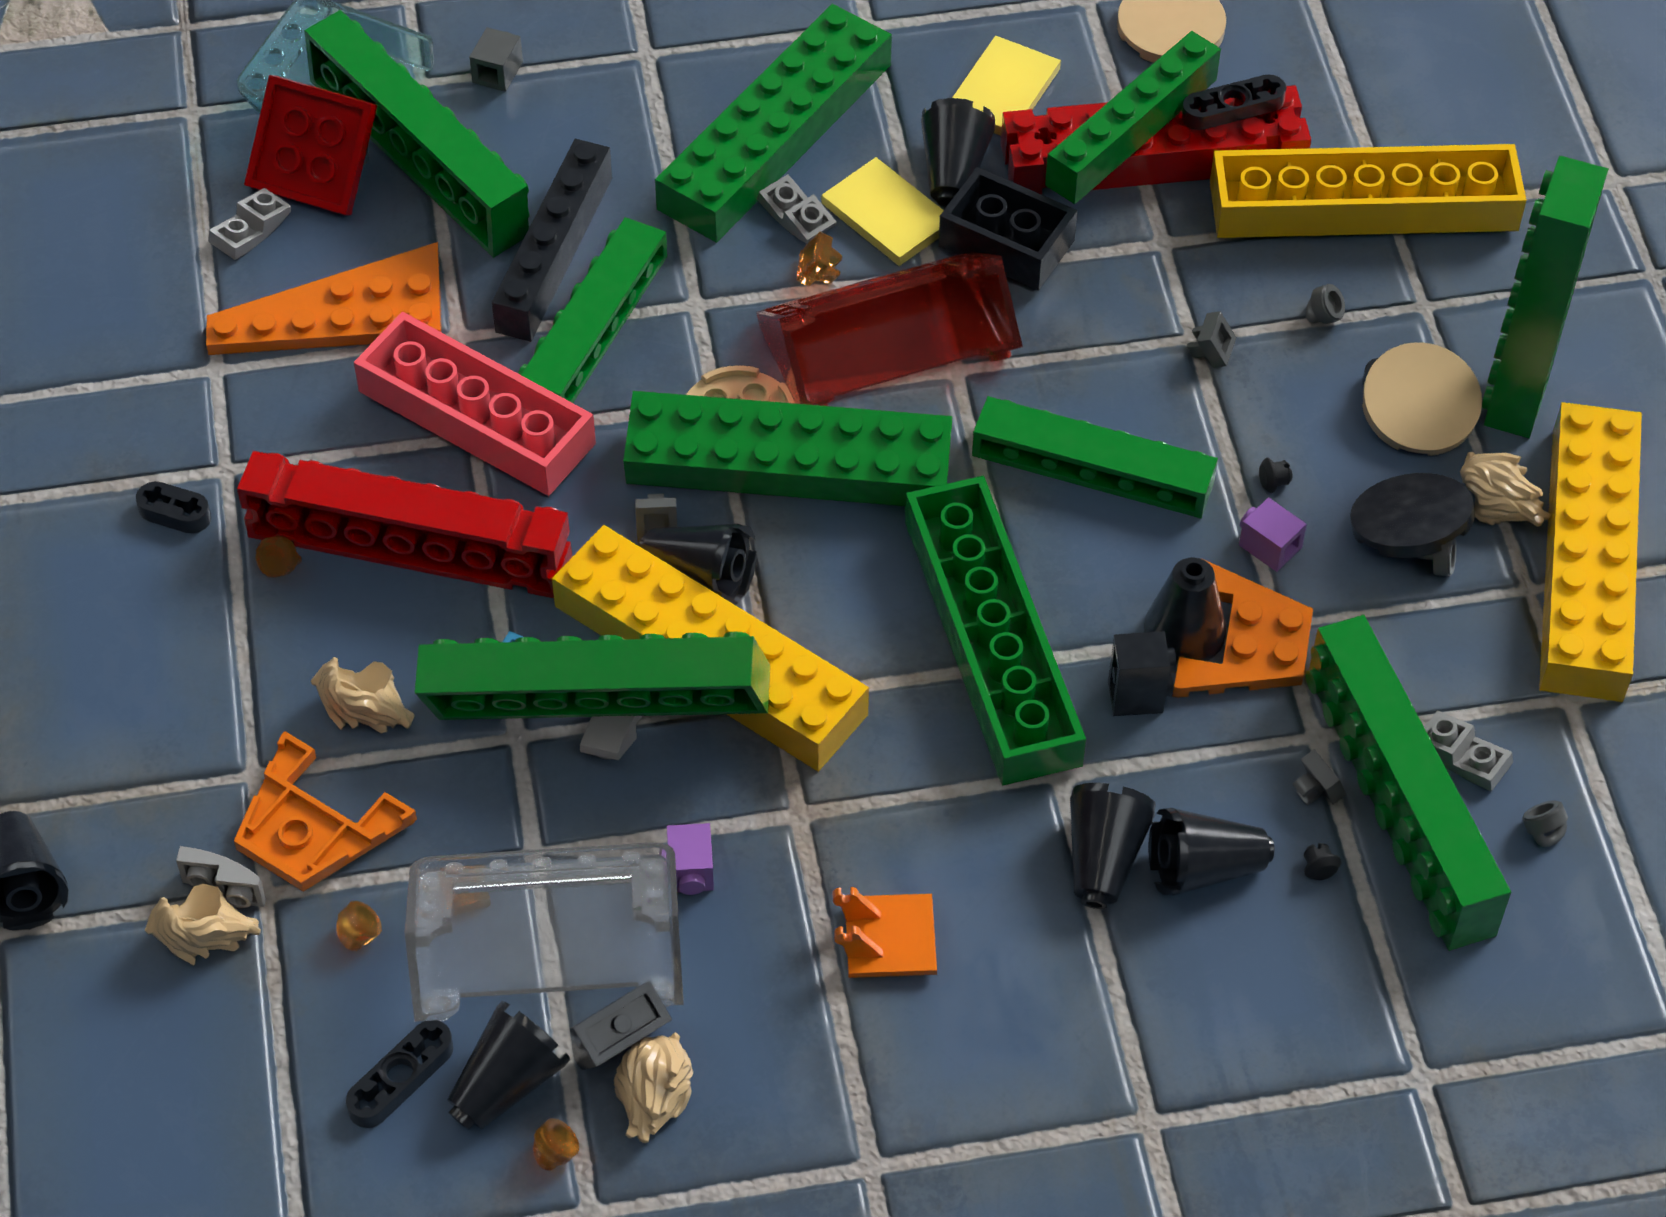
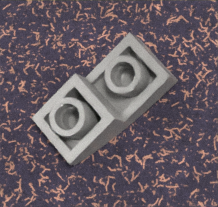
[757,174,837,244]
[208,188,291,260]
[1424,710,1513,792]
[580,716,642,760]
[176,846,266,908]

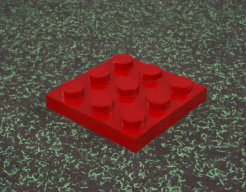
[244,75,377,215]

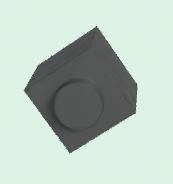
[469,27,523,92]

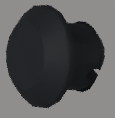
[1259,457,1293,493]
[1304,843,1341,880]

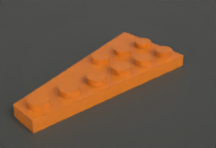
[206,242,442,355]

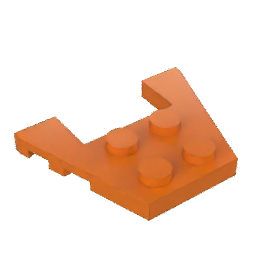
[1172,558,1313,698]
[234,731,417,892]

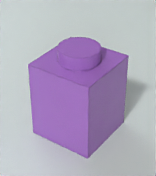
[1239,497,1307,572]
[667,823,714,895]

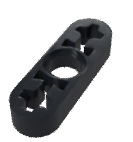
[1182,74,1287,130]
[346,1020,453,1128]

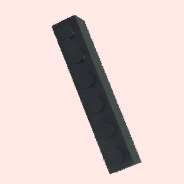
[492,139,612,342]

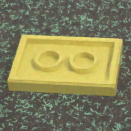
[952,35,1061,136]
[821,157,944,266]

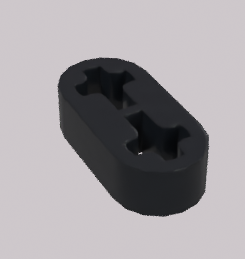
[136,481,211,533]

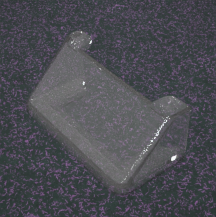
[405,843,684,1022]

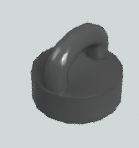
[1306,284,1345,324]
[1417,539,1457,577]
[1522,800,1568,847]

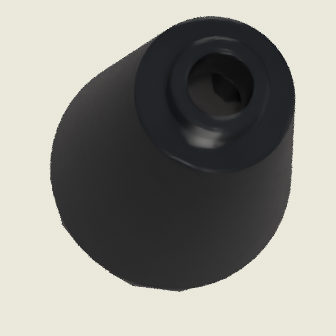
[921,98,995,207]
[639,524,757,605]
[1144,557,1227,661]
[1070,783,1156,909]
[1148,808,1275,895]
[0,811,69,931]
[447,1001,570,1130]

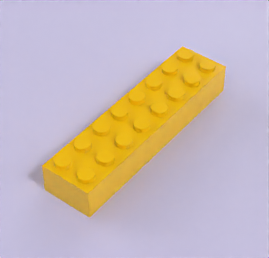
[1210,144,1527,238]
[1539,402,1642,702]
[552,525,869,772]

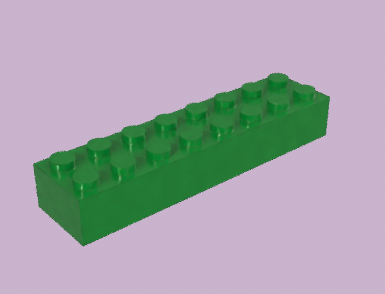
[655,3,892,243]
[304,10,530,258]
[1482,155,1609,439]
[623,391,953,506]
[905,475,1086,786]
[1305,615,1511,951]
[415,632,770,720]

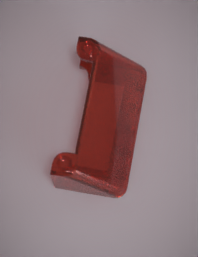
[756,252,1023,406]

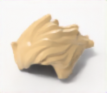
[1460,452,1550,527]
[311,657,415,733]
[145,884,261,966]
[614,1032,693,1143]

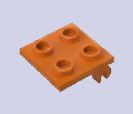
[832,887,937,978]

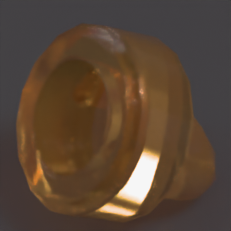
[255,536,302,578]
[336,901,382,951]
[533,1118,579,1171]

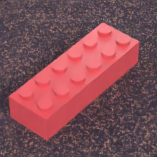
[354,311,596,496]

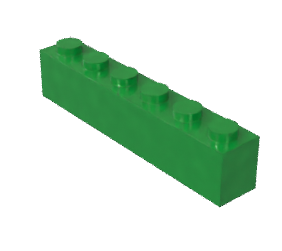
[1045,31,1221,204]
[518,217,668,403]
[972,396,1218,519]

